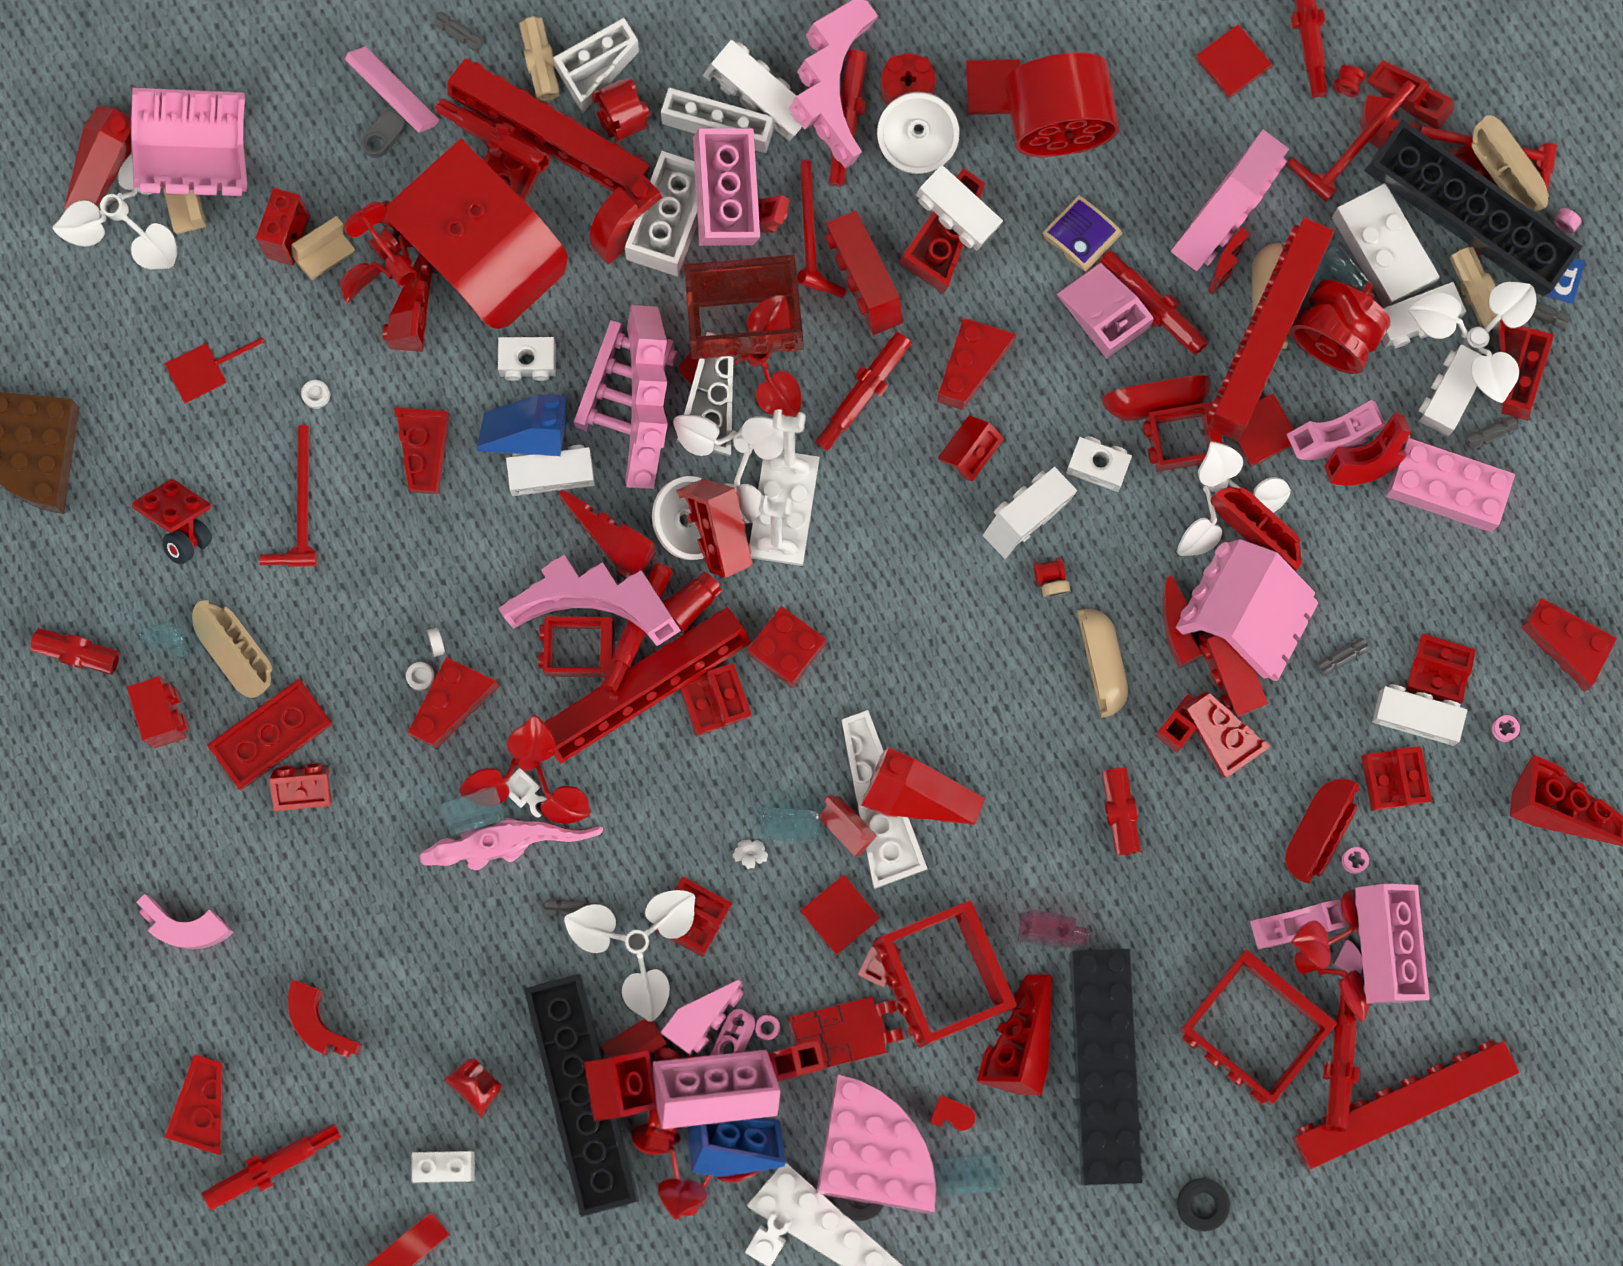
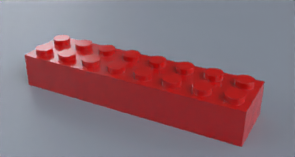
[1206,217,1335,442]

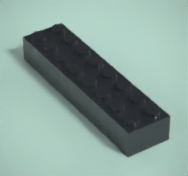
[1364,119,1583,297]
[1069,949,1142,1185]
[524,974,639,1217]

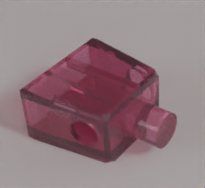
[1017,910,1089,949]

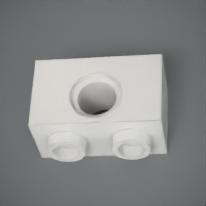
[498,337,556,381]
[1066,436,1132,492]
[412,1151,474,1182]

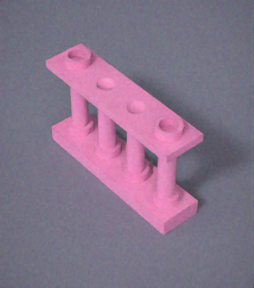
[574,320,677,435]

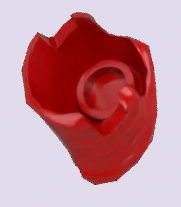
[443,1058,502,1119]

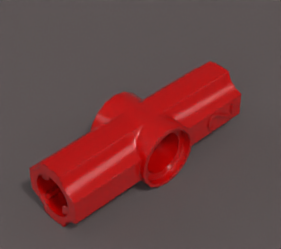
[30,628,120,675]
[1101,767,1141,856]

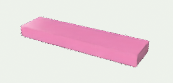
[345,47,439,132]

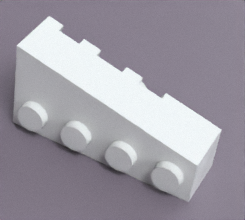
[703,39,802,141]
[677,332,734,457]

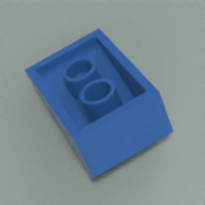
[477,394,567,456]
[687,1118,786,1177]

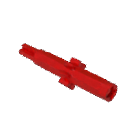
[1291,0,1327,98]
[828,50,867,187]
[435,98,550,172]
[1100,250,1209,356]
[815,331,912,452]
[601,563,673,693]
[1323,992,1360,1132]
[201,1123,341,1211]

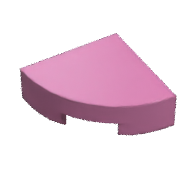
[1333,939,1363,974]

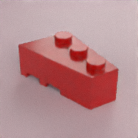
[1193,630,1268,717]

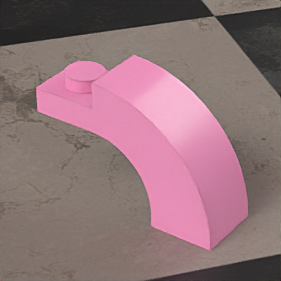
[1287,400,1386,460]
[137,894,234,949]
[1250,899,1348,949]

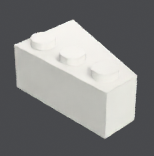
[553,18,639,113]
[983,467,1077,559]

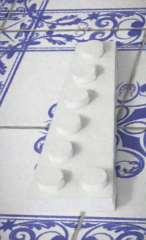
[841,710,927,889]
[747,1163,902,1266]

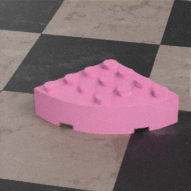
[1171,129,1289,271]
[816,1075,936,1214]

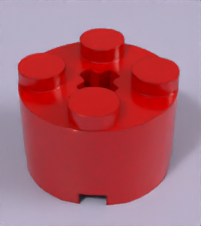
[880,53,936,106]
[592,78,650,143]

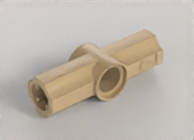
[520,17,560,102]
[1450,247,1502,329]

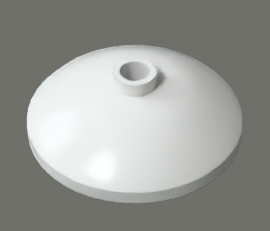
[877,92,959,173]
[652,476,704,560]

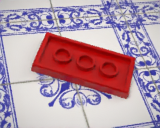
[207,678,333,791]

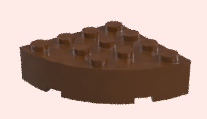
[0,392,80,514]

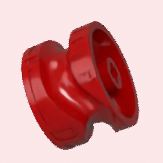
[1290,280,1391,374]

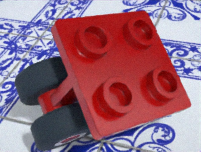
[132,479,212,564]

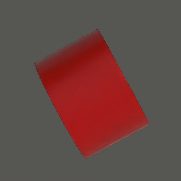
[1005,53,1119,157]

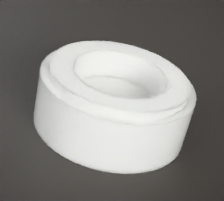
[301,380,330,409]
[427,627,445,657]
[406,662,435,691]

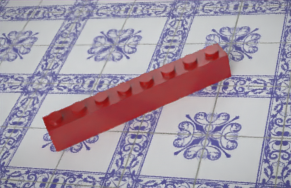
[447,58,650,192]
[544,607,751,764]
[1291,1039,1520,1170]

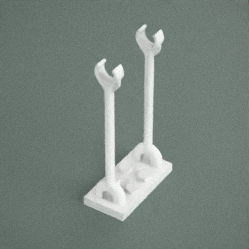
[749,409,819,566]

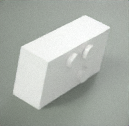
[625,151,698,277]
[1332,184,1440,308]

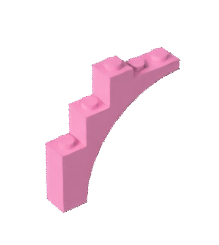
[789,0,878,168]
[625,305,667,489]
[498,555,681,646]

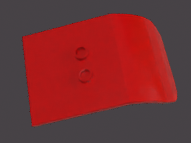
[385,138,568,329]

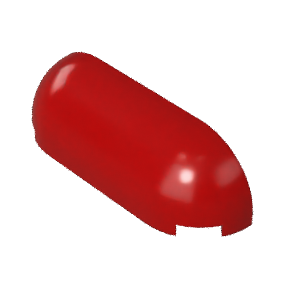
[1101,375,1210,421]
[1210,487,1302,571]
[1285,779,1359,884]

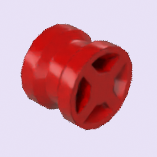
[1332,65,1366,97]
[368,228,402,262]

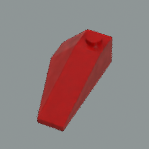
[64,106,132,210]
[383,253,433,352]
[559,489,656,579]
[861,747,985,825]
[1509,755,1623,846]
[977,974,1052,1095]

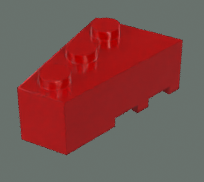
[937,317,1016,410]
[1498,320,1555,421]
[676,478,752,578]
[1521,598,1617,692]
[407,657,500,749]

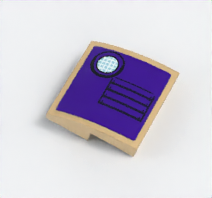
[1042,195,1122,272]

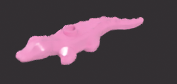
[419,817,603,870]

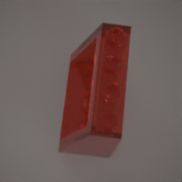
[684,255,804,359]

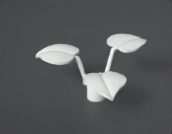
[52,154,177,270]
[1409,282,1536,403]
[673,415,784,523]
[1177,442,1291,556]
[564,890,695,1022]

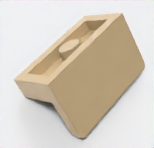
[163,189,207,234]
[292,216,355,280]

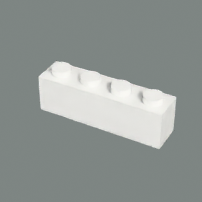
[661,88,774,153]

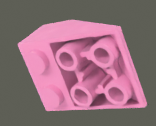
[1057,263,1154,359]
[661,980,743,1055]

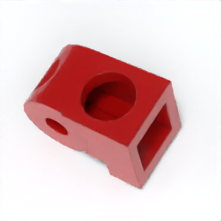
[929,1095,976,1131]

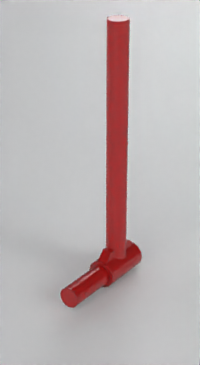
[1286,80,1416,202]
[1419,125,1557,191]
[797,160,846,298]
[259,425,317,567]

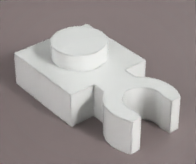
[506,768,548,818]
[745,1211,792,1266]

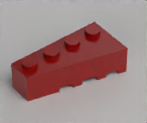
[898,168,985,294]
[824,211,903,336]

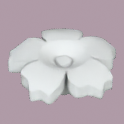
[733,840,768,869]

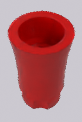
[663,572,722,634]

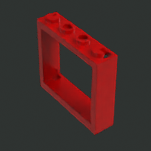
[873,900,1017,1049]
[1179,949,1337,1105]

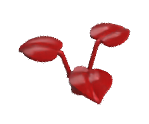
[340,202,417,304]
[678,295,802,417]
[459,714,591,824]
[1291,889,1370,1022]
[631,1124,760,1220]

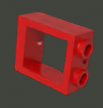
[255,187,310,266]
[1143,401,1223,472]
[538,616,614,677]

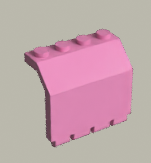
[131,88,247,196]
[1176,539,1318,681]

